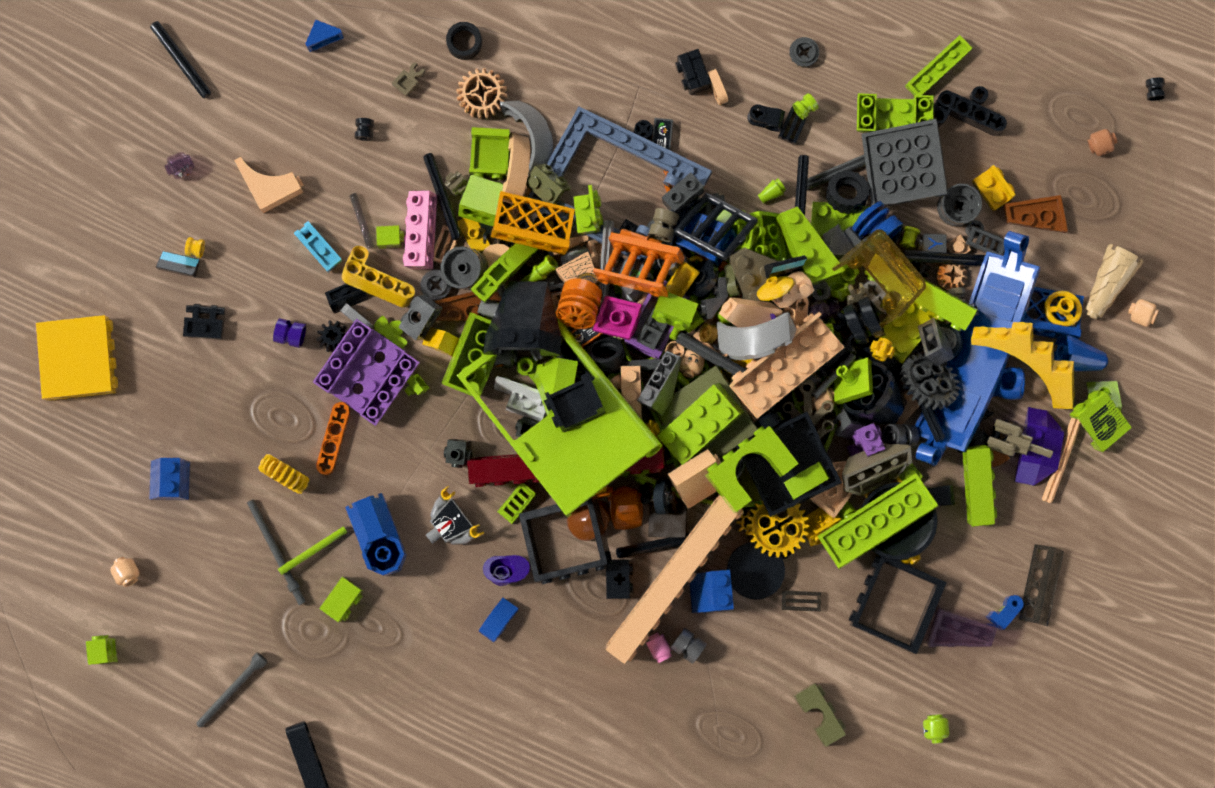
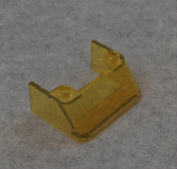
[832,229,926,328]

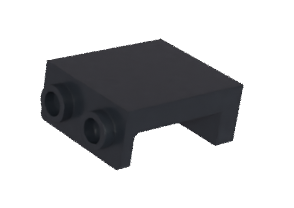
[544,373,606,432]

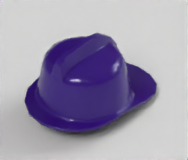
[483,555,530,586]

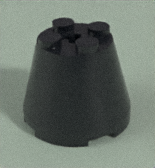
[843,361,907,425]

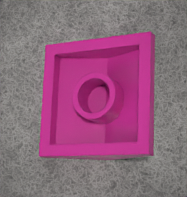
[593,296,642,340]

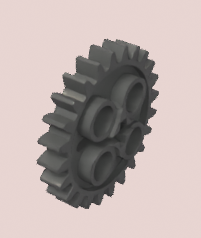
[899,352,960,410]

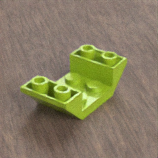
[856,93,934,133]

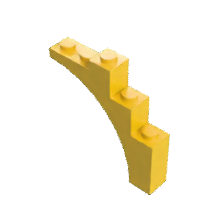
[971,322,1075,409]

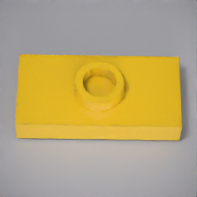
[457,218,490,252]
[665,261,700,298]

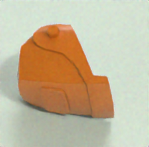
[608,486,643,530]

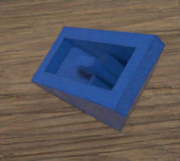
[305,20,344,52]

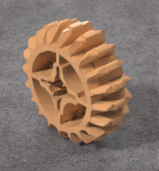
[456,68,507,119]

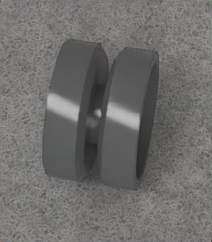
[441,246,488,290]

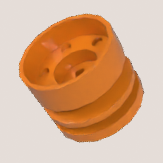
[556,278,603,329]

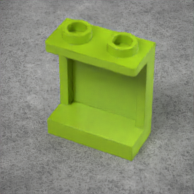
[469,127,510,180]

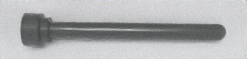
[197,652,268,728]

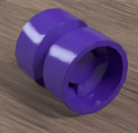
[273,318,306,348]

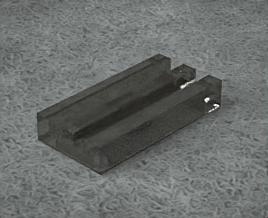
[781,590,821,612]

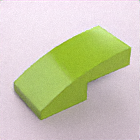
[784,462,830,499]

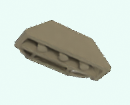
[842,443,912,496]

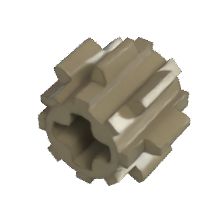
[444,171,468,196]

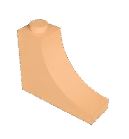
[234,157,304,214]

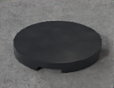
[727,541,785,600]

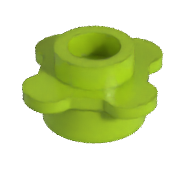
[837,264,859,285]

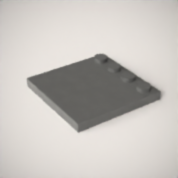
[861,119,948,207]

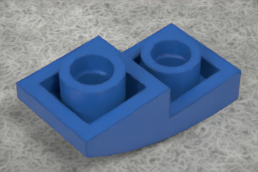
[479,598,518,642]

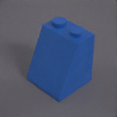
[149,458,190,500]
[689,570,734,613]

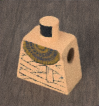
[556,252,599,285]

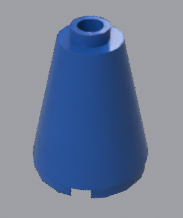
[1054,334,1108,372]

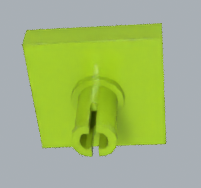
[833,357,873,405]

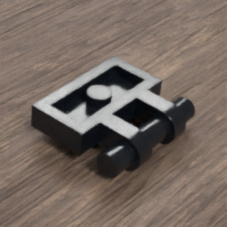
[183,304,225,340]

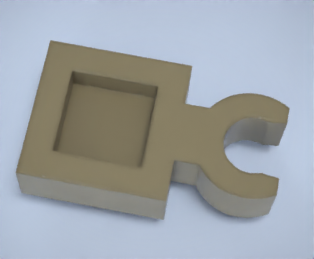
[392,62,425,97]
[847,282,867,313]

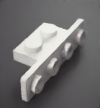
[494,376,546,422]

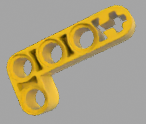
[341,246,415,308]

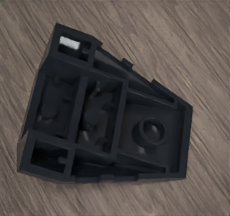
[484,281,562,356]

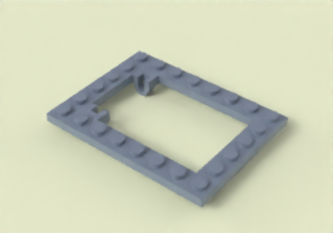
[525,107,712,272]

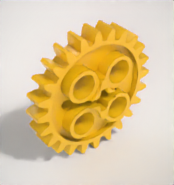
[746,499,810,558]

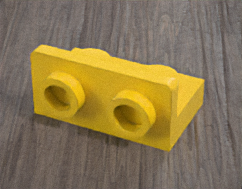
[972,165,1016,212]
[804,508,842,547]

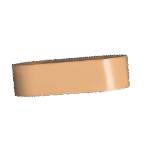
[707,69,728,105]

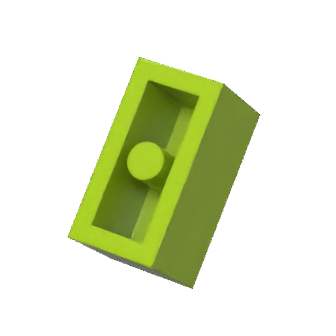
[651,292,698,331]
[319,577,363,622]

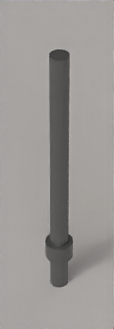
[247,499,306,606]

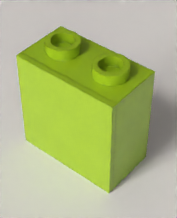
[458,175,504,226]

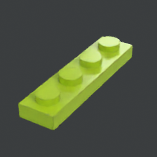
[905,35,973,95]

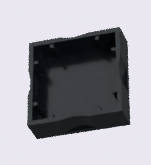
[736,412,842,517]

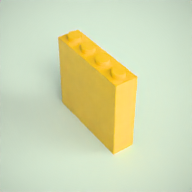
[36,315,118,401]

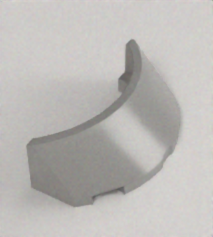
[500,101,553,176]
[717,312,796,360]

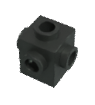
[443,439,473,468]

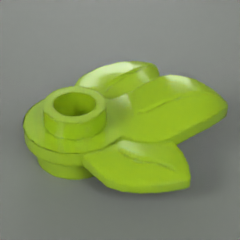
[374,316,408,349]

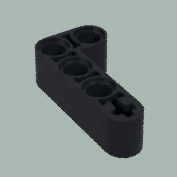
[933,90,1007,136]

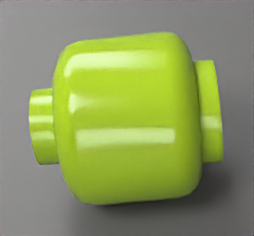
[923,714,949,743]

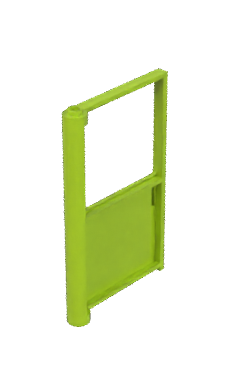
[457,318,662,518]

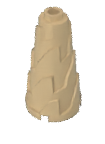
[1085,244,1143,320]

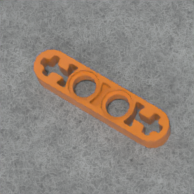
[316,402,350,475]

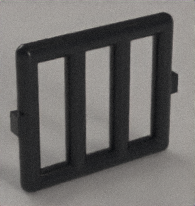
[674,193,758,261]

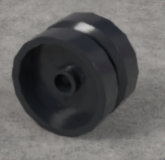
[843,296,886,346]

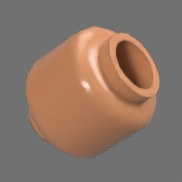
[1087,129,1118,156]

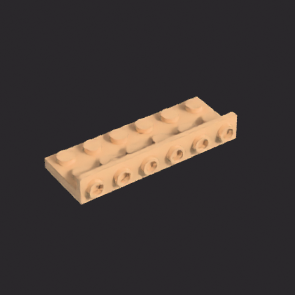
[729,312,844,419]

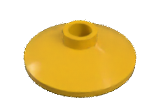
[757,276,794,301]

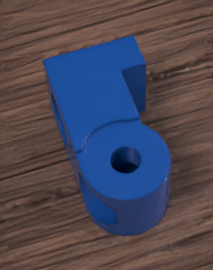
[986,595,1023,630]

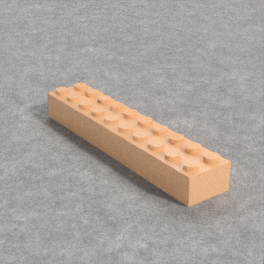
[606,495,744,664]

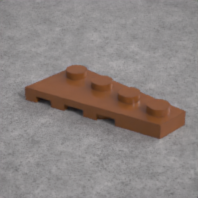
[434,291,501,321]

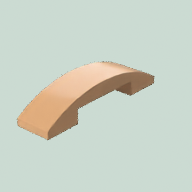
[502,132,530,204]

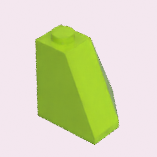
[534,358,578,416]

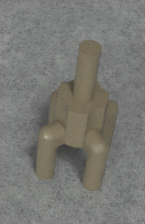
[987,419,1054,458]

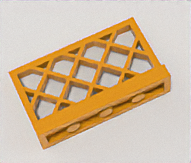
[491,191,575,255]

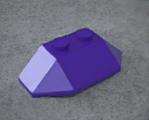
[1014,407,1064,486]

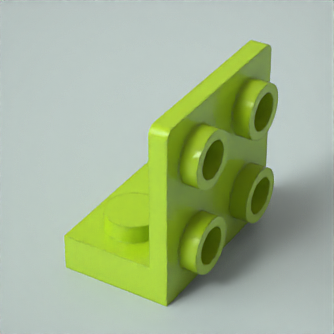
[573,185,604,235]

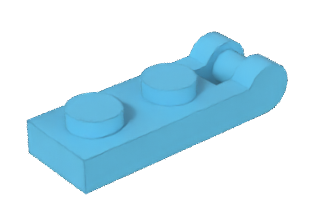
[294,221,343,273]

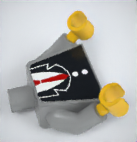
[426,486,484,545]

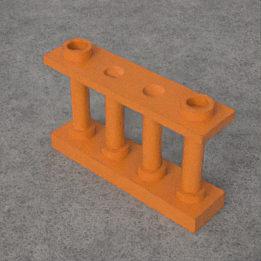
[593,232,685,297]

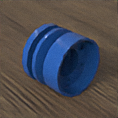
[852,201,903,252]

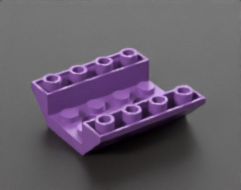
[313,319,420,426]

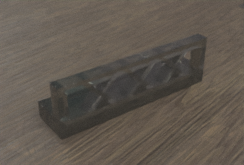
[1018,544,1064,627]

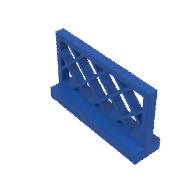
[1023,287,1084,339]

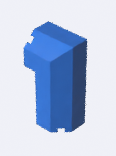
[345,493,407,576]

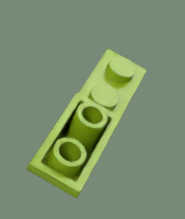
[470,243,538,303]

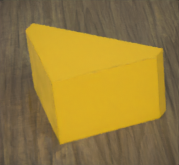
[422,327,460,357]

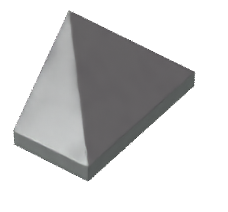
[823,224,860,264]

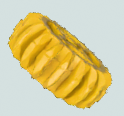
[258,454,310,494]

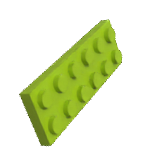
[818,473,938,570]

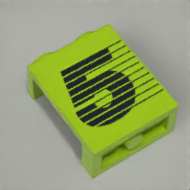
[1069,390,1132,452]

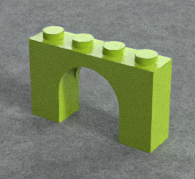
[705,426,799,513]

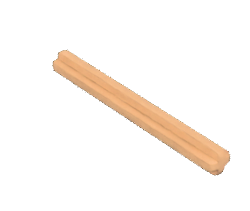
[1042,418,1081,503]

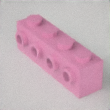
[403,191,437,270]

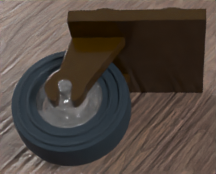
[648,479,687,538]

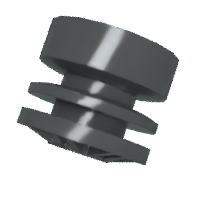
[937,184,982,227]

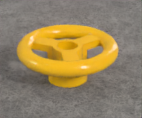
[1044,291,1082,327]

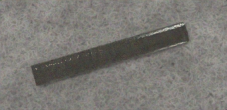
[349,193,374,249]

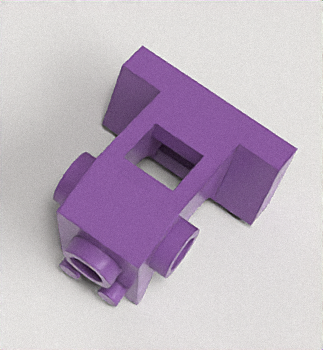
[847,423,885,457]

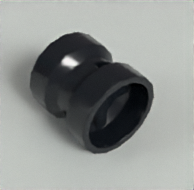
[1145,77,1166,101]
[354,118,374,141]

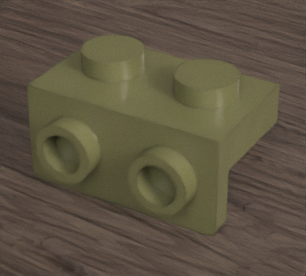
[526,164,571,204]

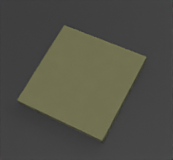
[657,366,759,458]

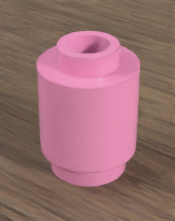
[646,632,672,663]

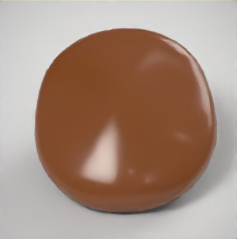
[567,500,611,541]

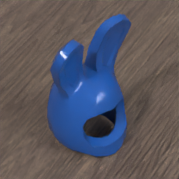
[992,367,1025,400]

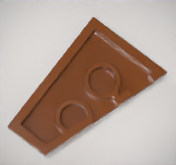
[1004,195,1068,233]

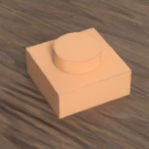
[946,235,971,254]

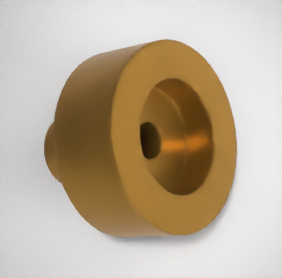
[699,323,718,344]

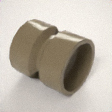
[648,208,679,243]

